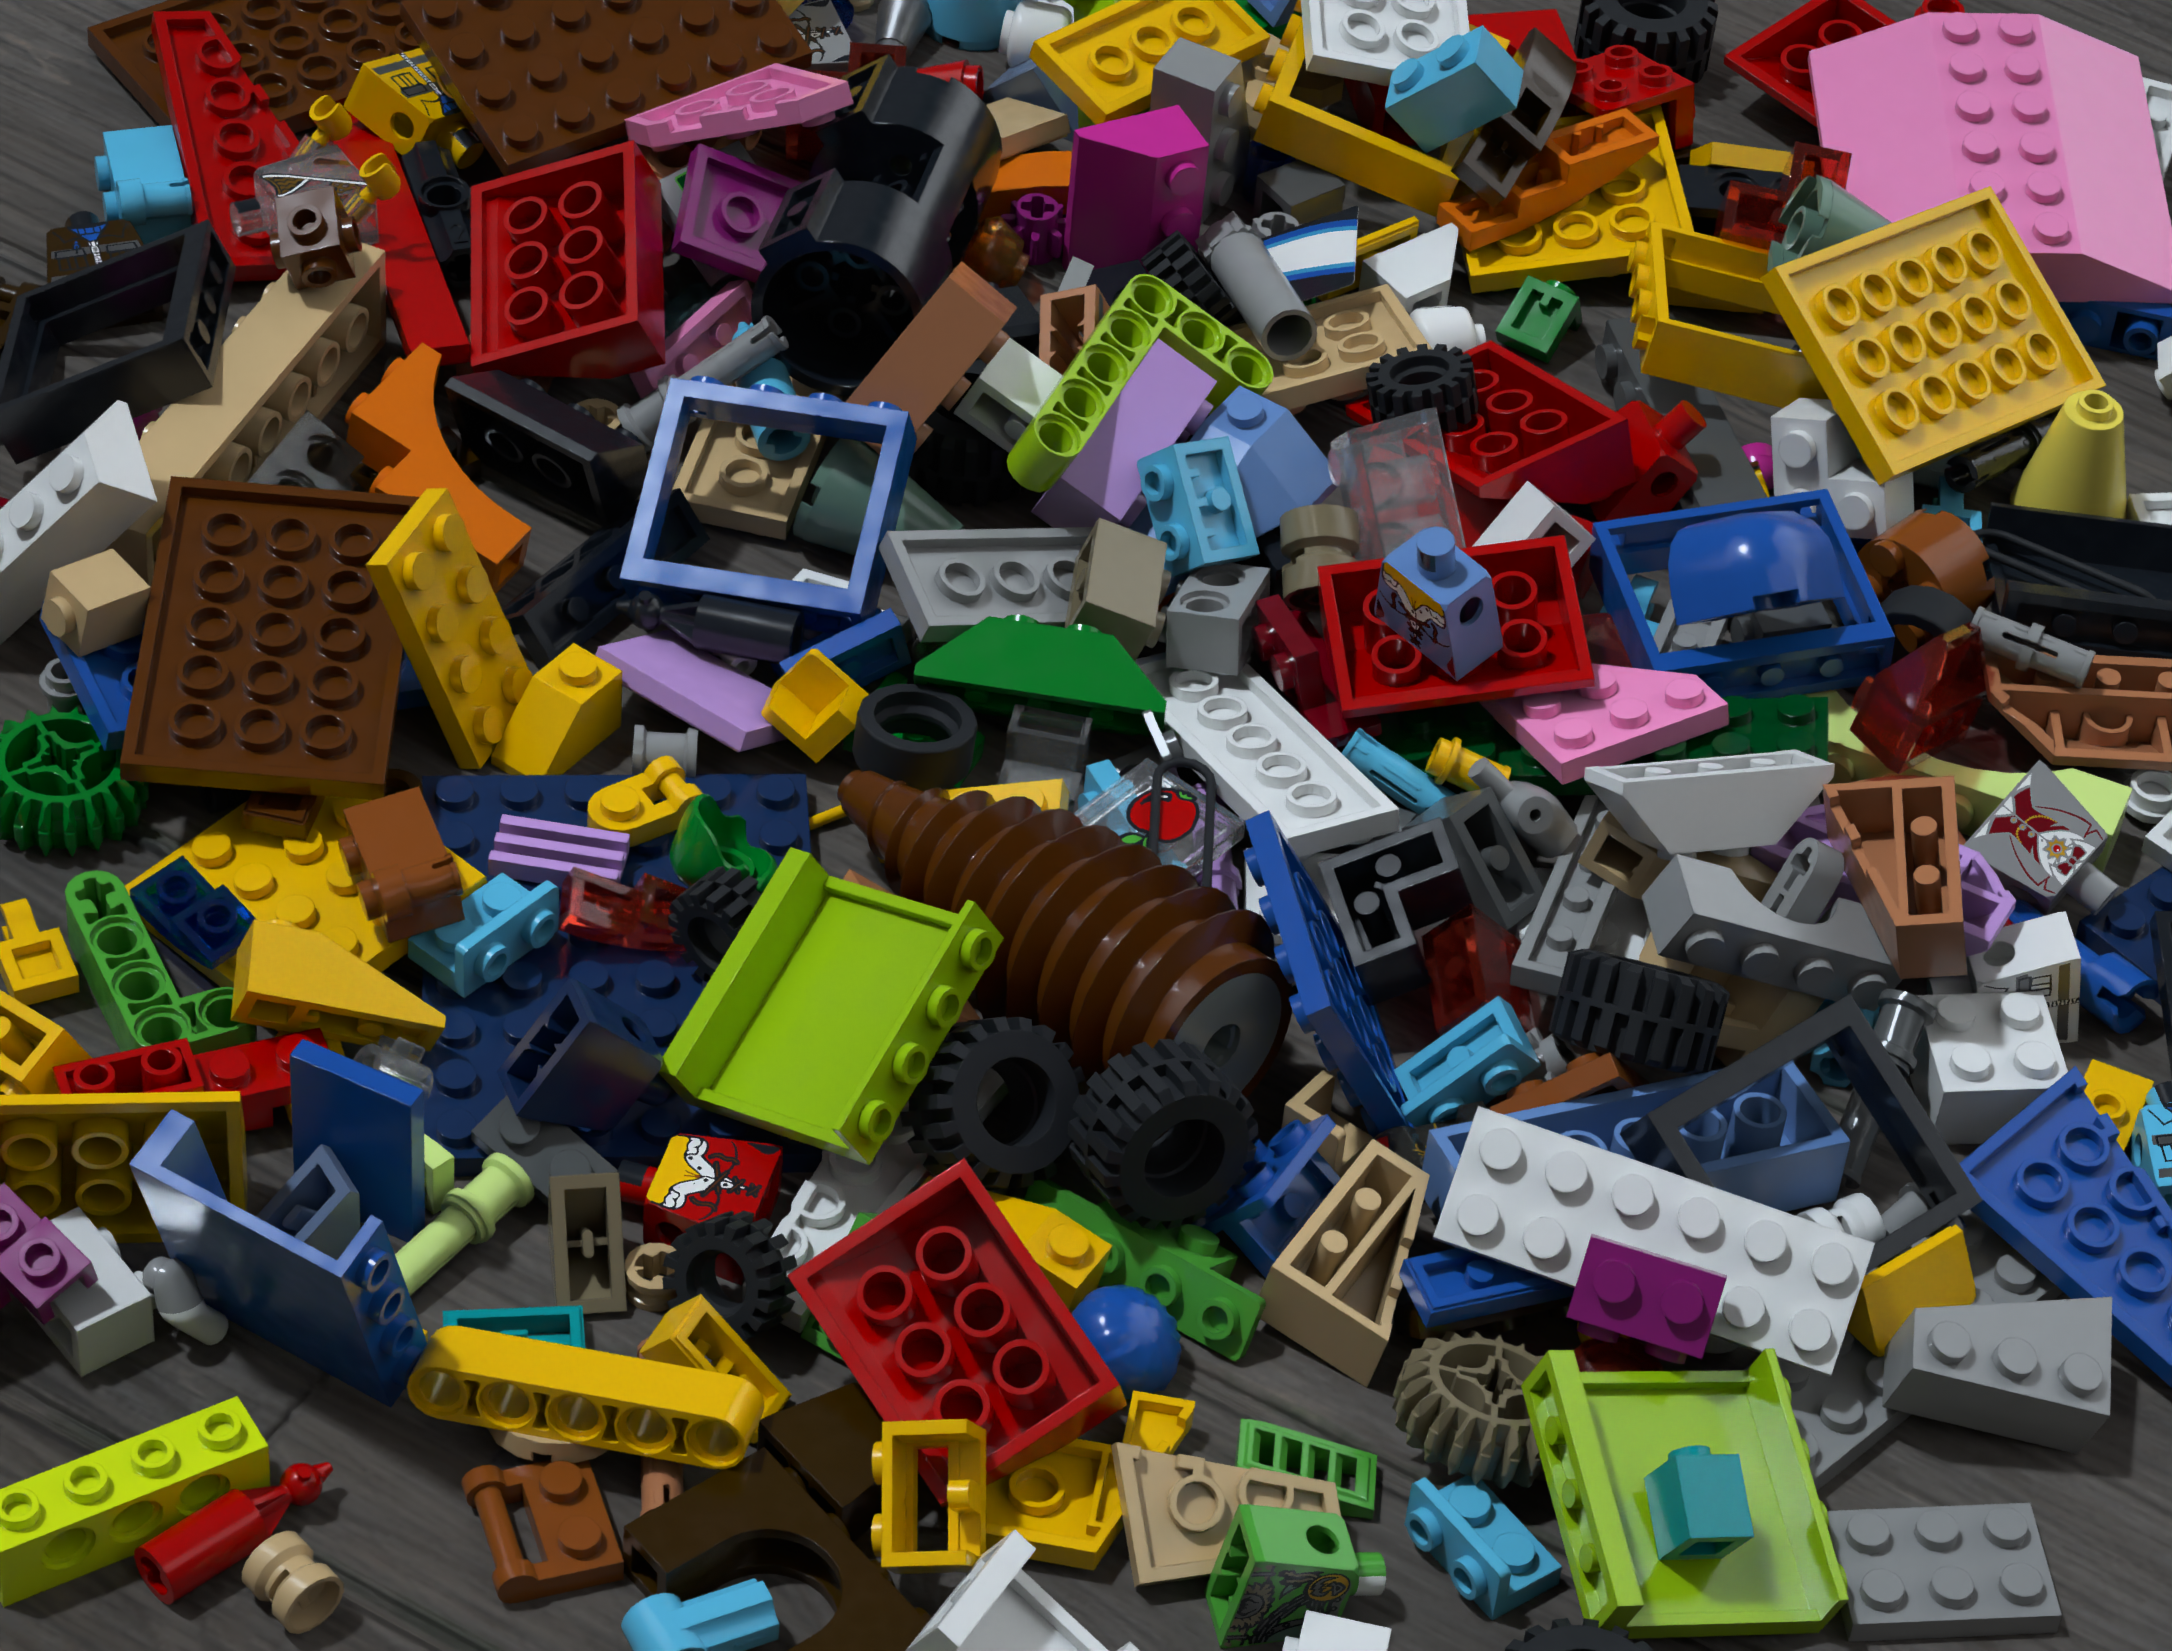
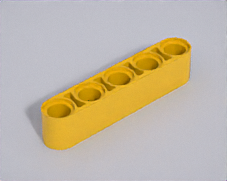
[407,1326,765,1469]

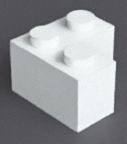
[1771,398,1914,539]

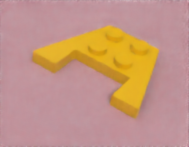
[946,1390,1195,1571]

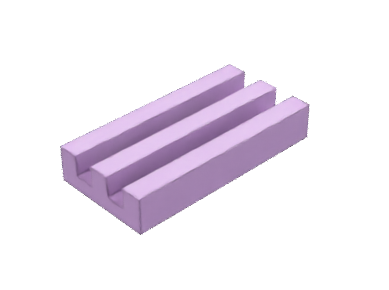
[488,814,630,895]

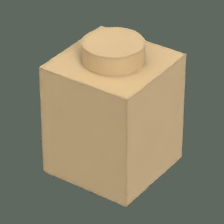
[41,548,151,657]

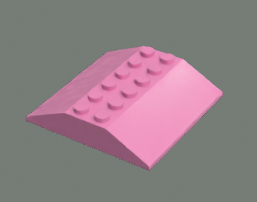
[1808,12,2172,304]

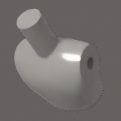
[1468,758,1577,858]

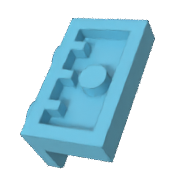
[1137,436,1260,577]
[408,872,559,998]
[1404,1475,1562,1620]

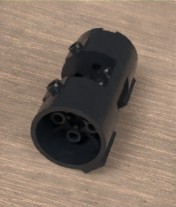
[751,54,1002,396]

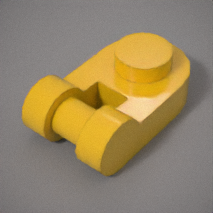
[587,755,703,847]

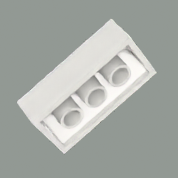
[0,400,157,645]

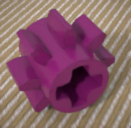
[999,193,1066,265]

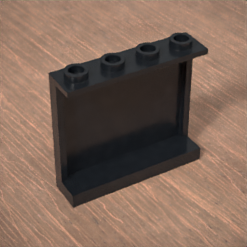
[1982,502,2172,659]

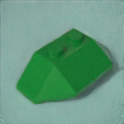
[914,615,1167,737]

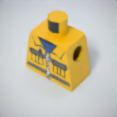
[343,48,484,169]

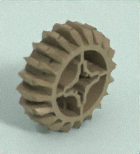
[1392,1330,1546,1489]

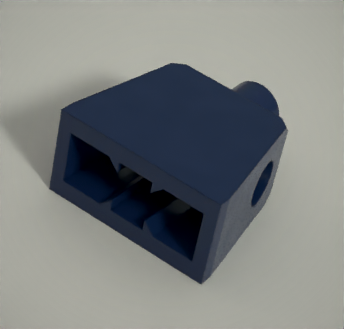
[497,978,671,1131]

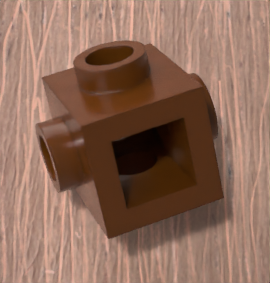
[270,185,362,290]

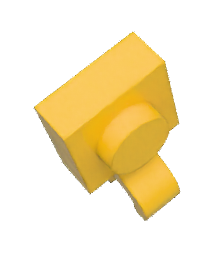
[0,898,80,1006]

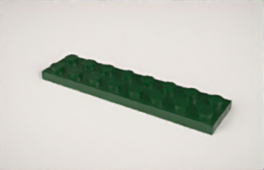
[1336,694,1829,799]

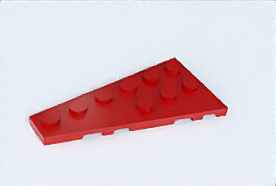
[151,11,346,282]

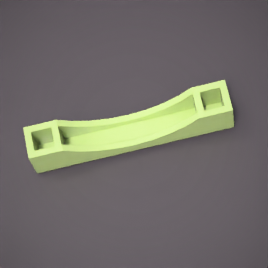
[1782,690,2132,872]

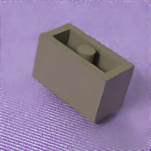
[1065,518,1171,661]

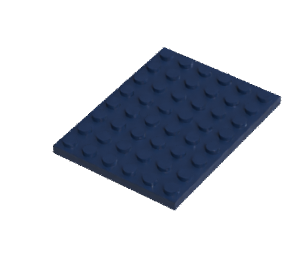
[422,774,823,1177]

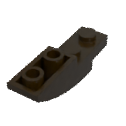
[1451,27,1576,207]

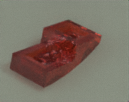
[558,867,687,951]

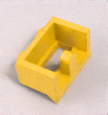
[871,1419,986,1574]

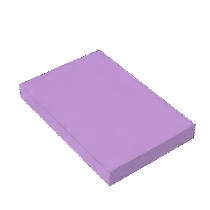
[596,630,788,753]

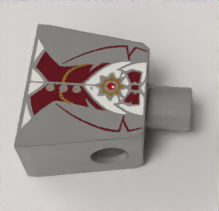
[1963,760,2119,916]

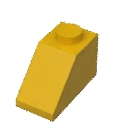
[491,643,622,775]

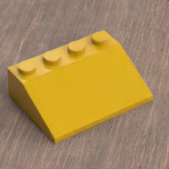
[0,1091,247,1243]

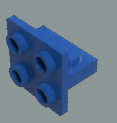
[1191,1114,1341,1278]

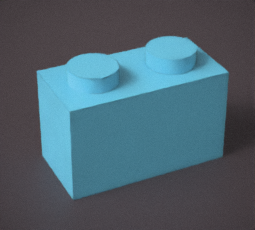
[1384,25,1524,153]

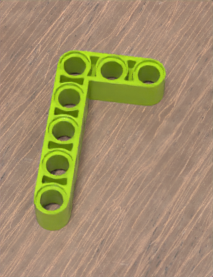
[1007,274,1274,492]

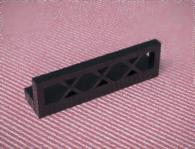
[502,488,710,670]

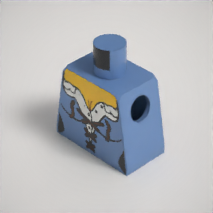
[1374,526,1503,681]

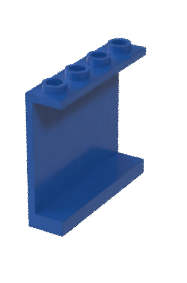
[129,1109,427,1408]

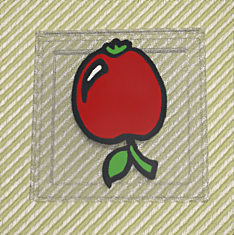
[1074,758,1246,876]

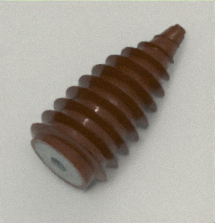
[837,770,1293,1140]

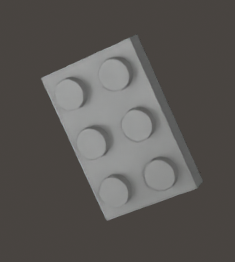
[1827,1503,2062,1642]

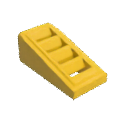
[639,1294,792,1444]

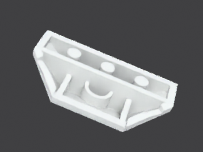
[1584,749,1835,861]

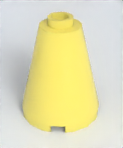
[2010,390,2127,519]

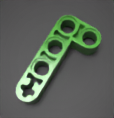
[65,870,258,1055]

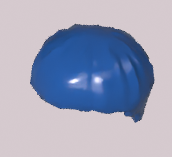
[1071,1284,1182,1399]

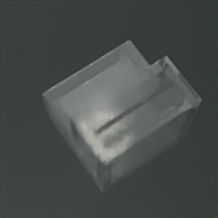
[997,704,1093,815]

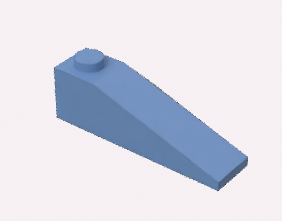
[1129,385,1341,597]

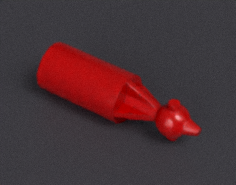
[134,1462,333,1605]

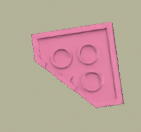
[624,63,854,152]
[1478,664,1729,785]

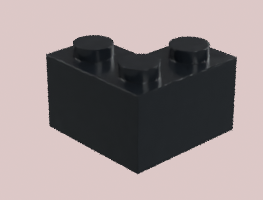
[1318,817,1475,1006]

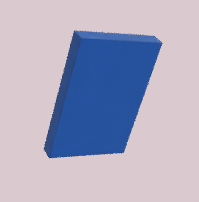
[290,1039,425,1242]

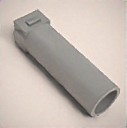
[1195,211,1317,361]

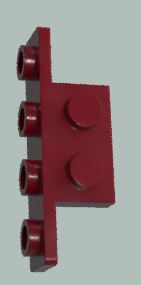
[1251,594,1382,749]

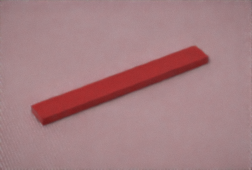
[328,110,470,366]

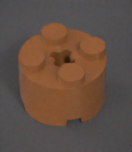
[1858,509,1995,653]

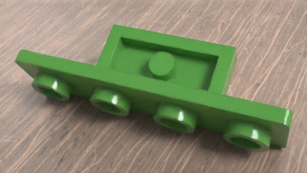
[1024,1179,1266,1361]

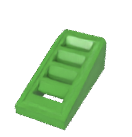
[1235,1418,1377,1519]

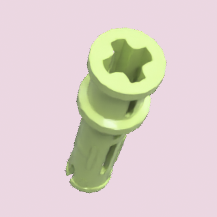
[395,1152,535,1296]

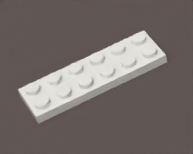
[1135,652,1399,860]
[1432,1106,1875,1377]

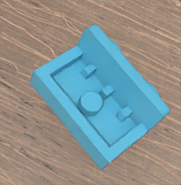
[1394,996,1541,1134]

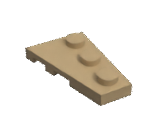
[1111,1442,1341,1588]

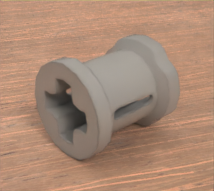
[632,725,699,778]

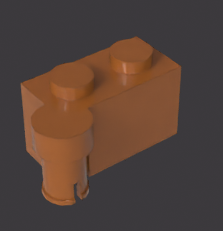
[338,786,465,943]

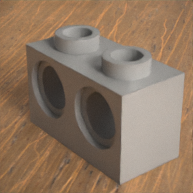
[1158,563,1270,676]

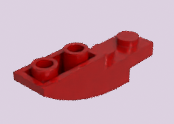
[52,1027,328,1131]

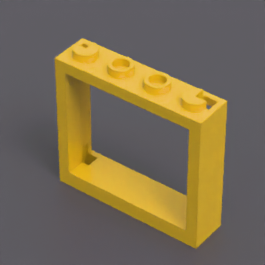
[1252,0,1510,218]
[1627,221,1830,408]

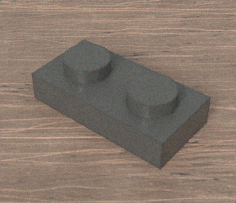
[471,1095,618,1207]

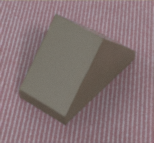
[548,1172,627,1314]

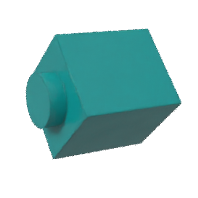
[1644,1445,1754,1560]

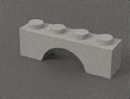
[1642,854,1903,1011]

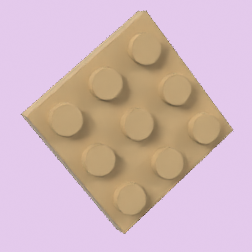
[1227,284,1432,415]

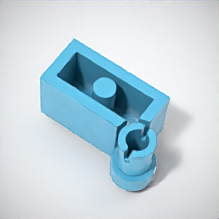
[94,125,193,245]

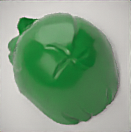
[670,794,778,894]

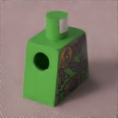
[1204,1504,1386,1648]

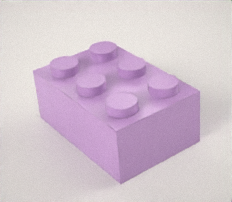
[1031,338,1217,528]

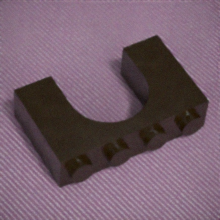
[623,1447,932,1651]

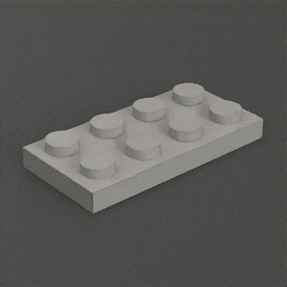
[878,527,1093,642]

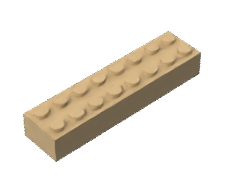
[103,242,387,620]

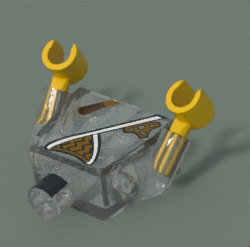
[230,95,401,245]

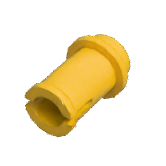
[1425,737,1511,792]

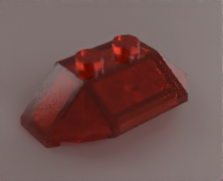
[1849,622,1987,774]

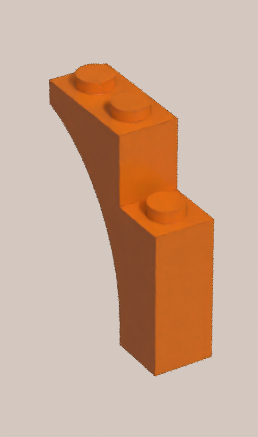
[344,342,532,595]

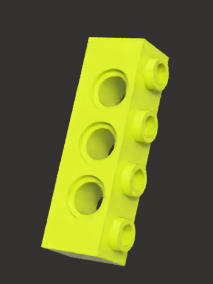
[0,1396,270,1608]

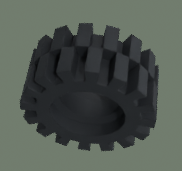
[1141,230,1240,326]
[1366,344,1479,439]
[668,866,762,980]
[662,1211,798,1341]

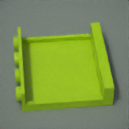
[658,847,1004,1165]
[1521,1348,1849,1639]

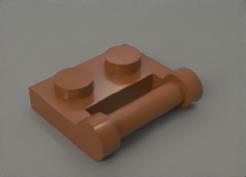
[461,1460,624,1604]

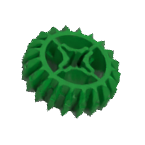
[0,705,150,857]

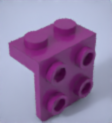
[1566,1234,1727,1364]

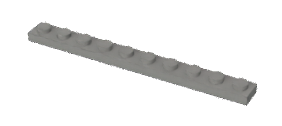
[1509,599,1728,996]

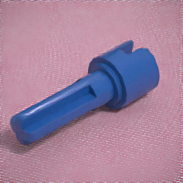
[2009,899,2159,1034]

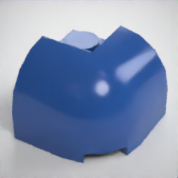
[1668,511,1844,626]

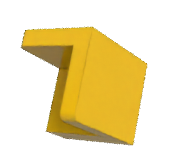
[761,649,869,763]

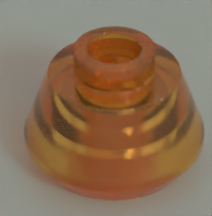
[962,216,1030,289]

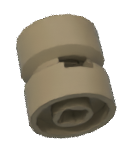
[1280,504,1360,613]

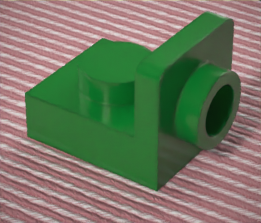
[1495,275,1583,364]

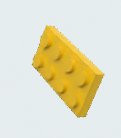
[1029,0,1271,125]
[366,488,533,769]

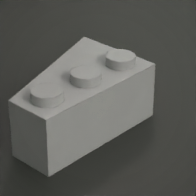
[1150,37,1253,223]
[1882,1297,2112,1454]

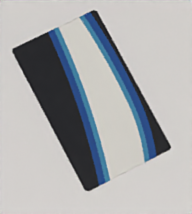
[1225,206,1359,327]

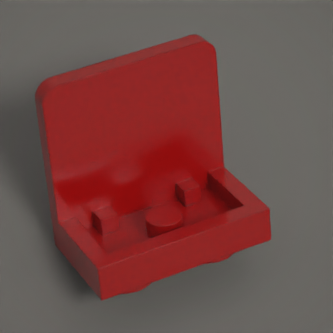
[1567,45,1696,150]

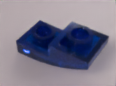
[130,855,257,970]

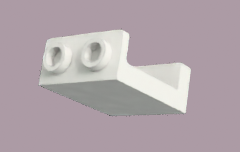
[906,1529,1140,1651]

